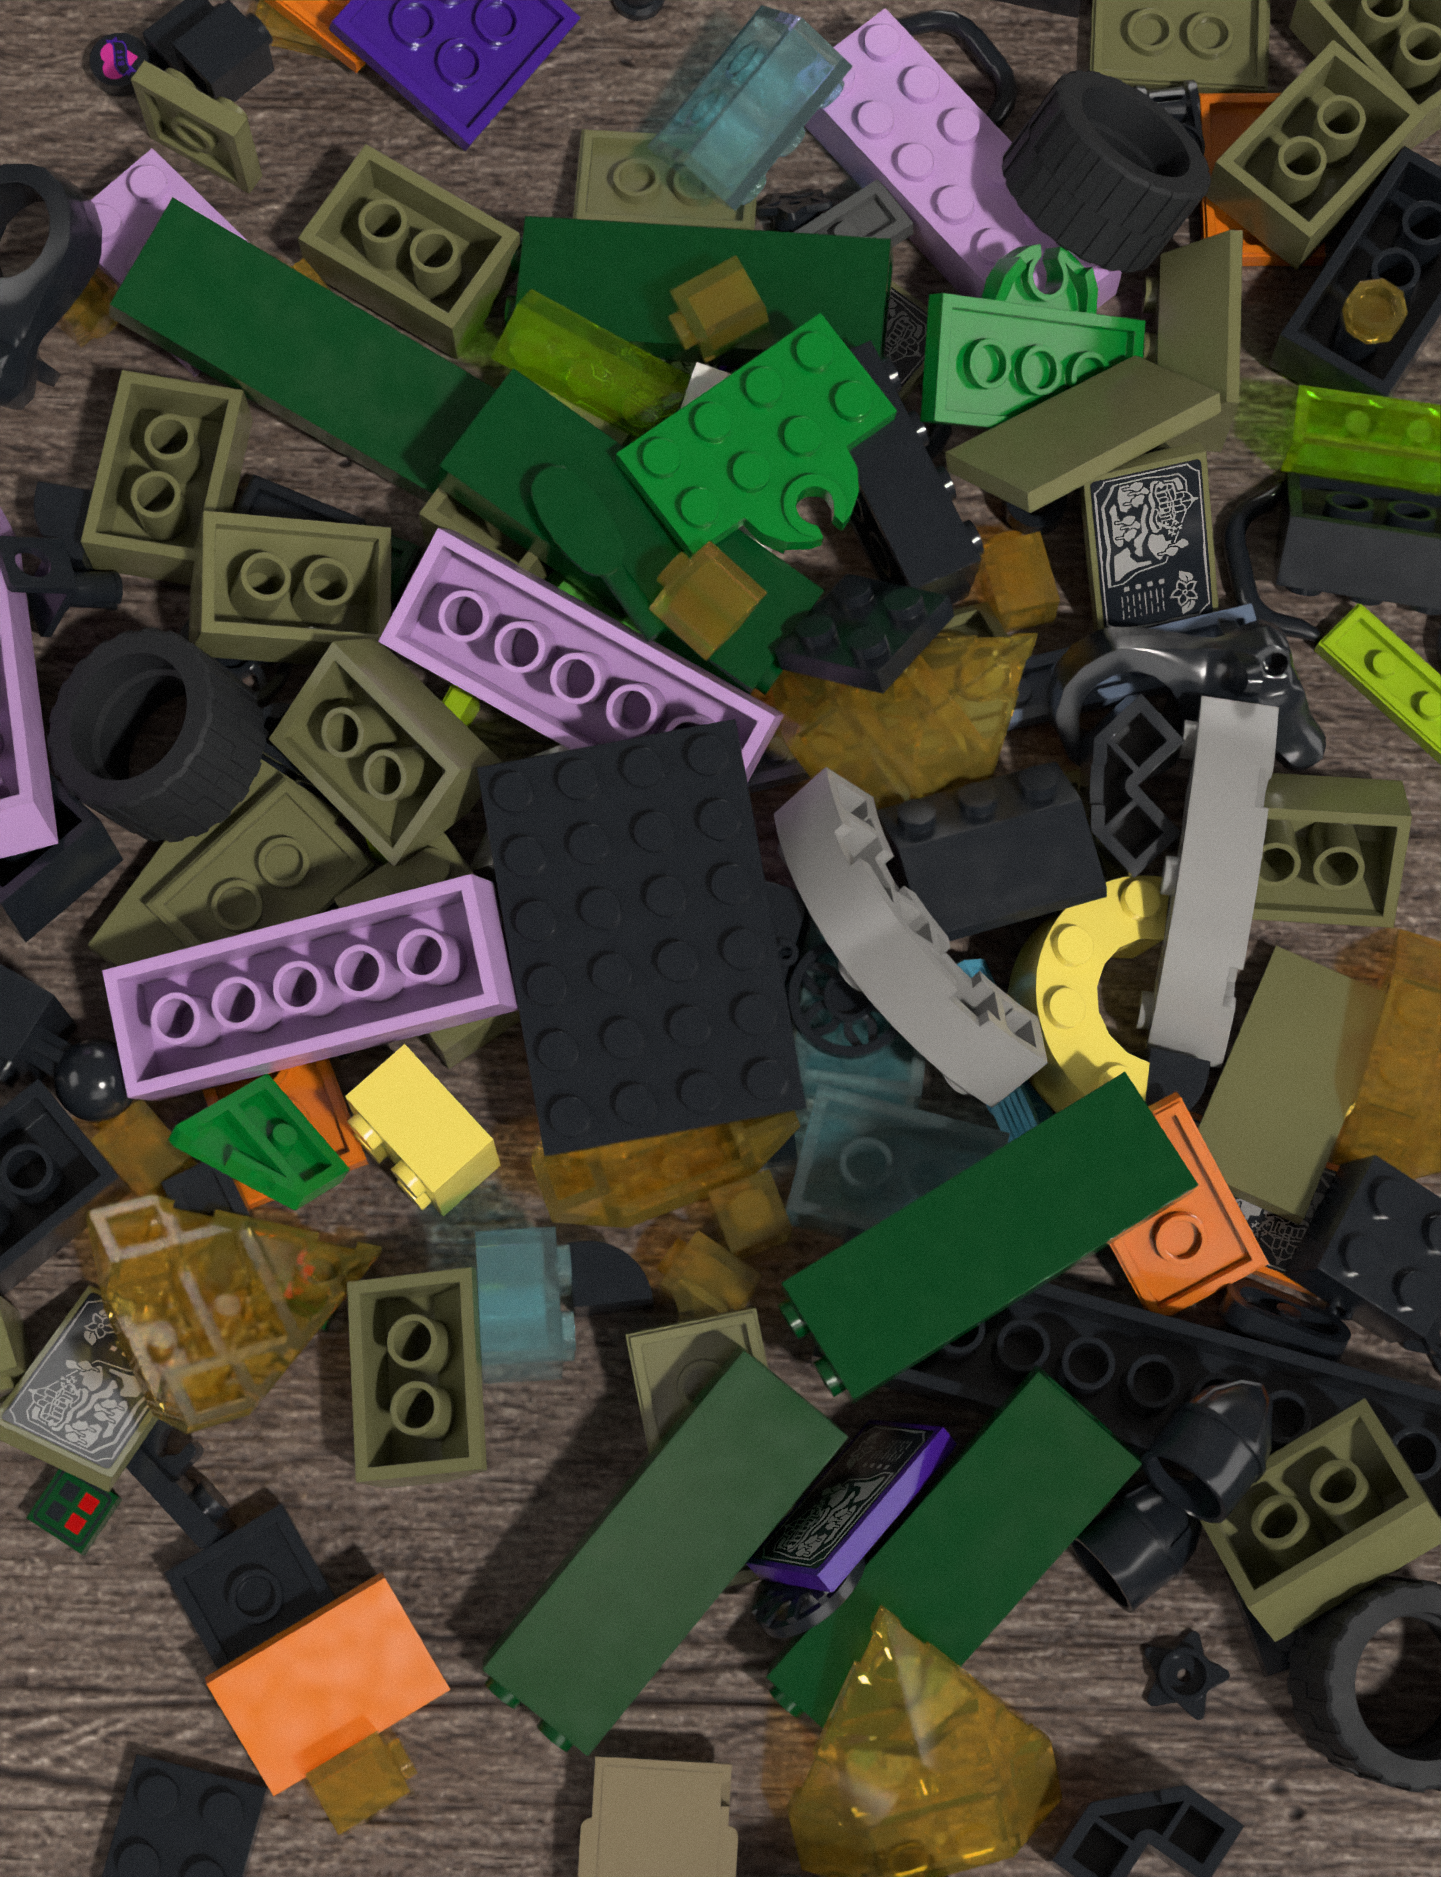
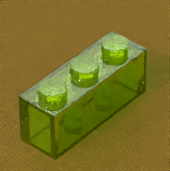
[491,289,691,438]
[1280,385,1441,494]

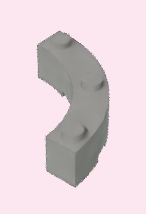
[1136,696,1279,1068]
[774,767,1048,1108]

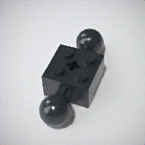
[0,964,134,1122]

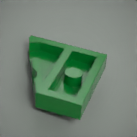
[168,1074,350,1211]

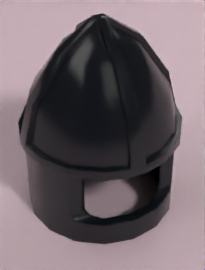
[1141,1379,1273,1523]
[1070,1477,1203,1613]

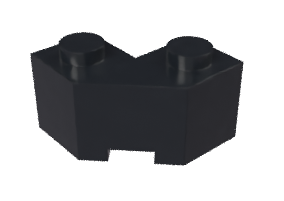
[142,0,275,102]
[1079,694,1185,878]
[1045,1785,1244,1877]

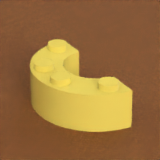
[1008,875,1169,1113]

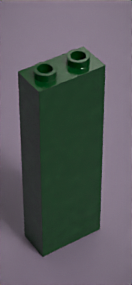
[109,197,497,503]
[505,216,894,367]
[435,368,824,695]
[777,1072,1198,1404]
[482,1344,848,1756]
[766,1365,1142,1770]

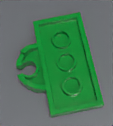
[920,244,1145,430]
[616,313,897,561]

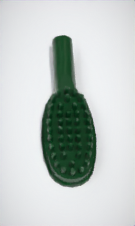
[531,466,668,642]

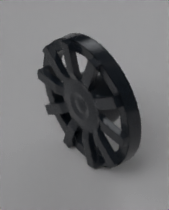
[752,1555,866,1638]

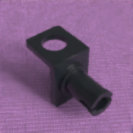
[0,536,123,637]

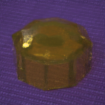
[1342,278,1408,344]

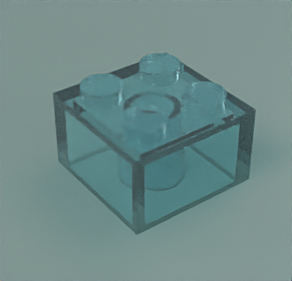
[475,1227,576,1384]

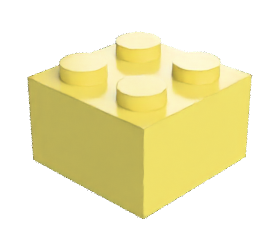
[345,1044,501,1217]

